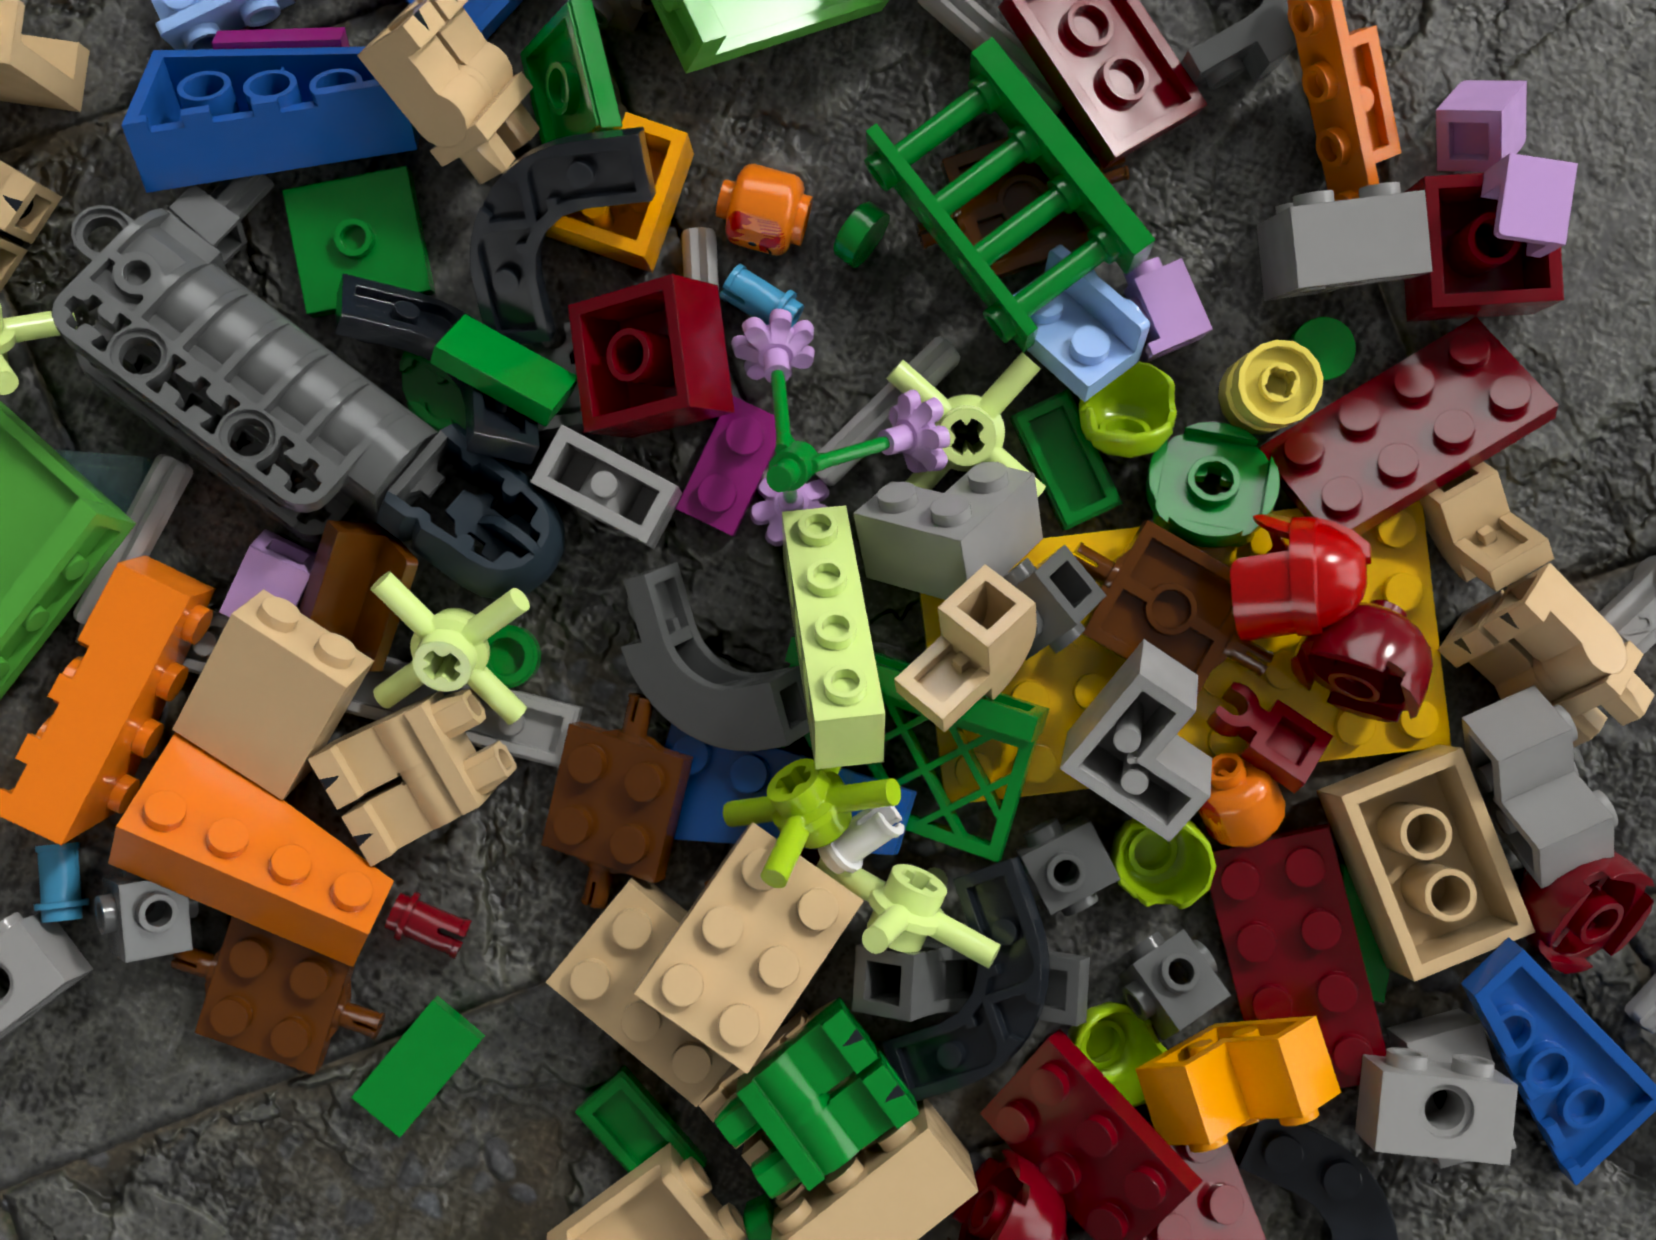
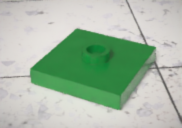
[520,0,622,144]
[282,166,436,318]

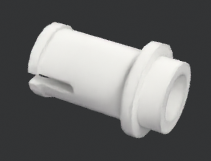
[818,806,905,874]

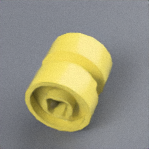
[1218,340,1324,435]

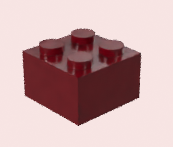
[1404,173,1564,322]
[568,274,735,438]

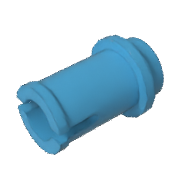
[719,263,804,327]
[33,842,89,923]

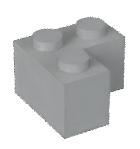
[1257,182,1432,301]
[853,462,1043,600]
[1060,639,1212,842]
[1462,685,1618,889]

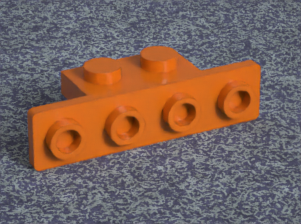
[1287,0,1402,201]

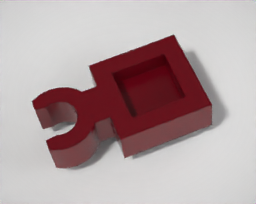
[1206,682,1333,794]

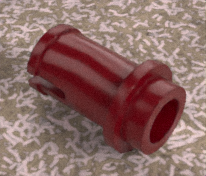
[384,892,472,959]

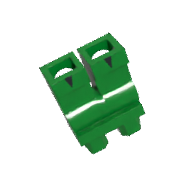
[714,997,920,1199]

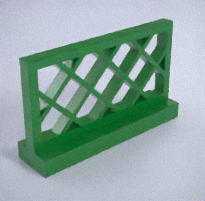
[781,636,1049,863]

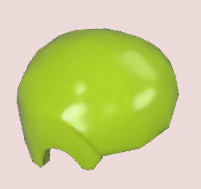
[1078,361,1177,458]
[1110,818,1216,909]
[1067,1001,1167,1107]

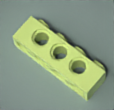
[782,505,885,770]

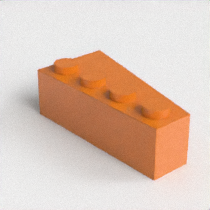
[0,555,216,845]
[108,732,394,967]

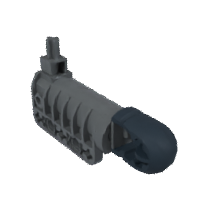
[52,174,565,599]

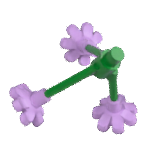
[731,309,950,546]

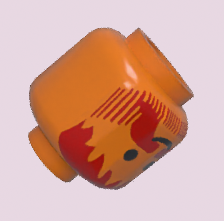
[716,164,813,256]
[1198,751,1286,847]

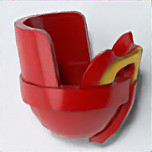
[1230,513,1371,641]

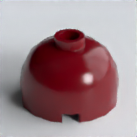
[1291,600,1433,722]
[1518,851,1654,974]
[947,1149,1068,1240]

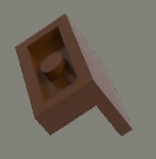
[299,520,418,672]

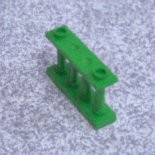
[864,37,1156,352]

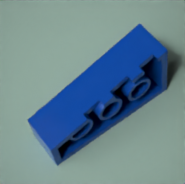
[121,47,421,193]

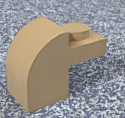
[1419,462,1554,592]
[894,564,1037,732]

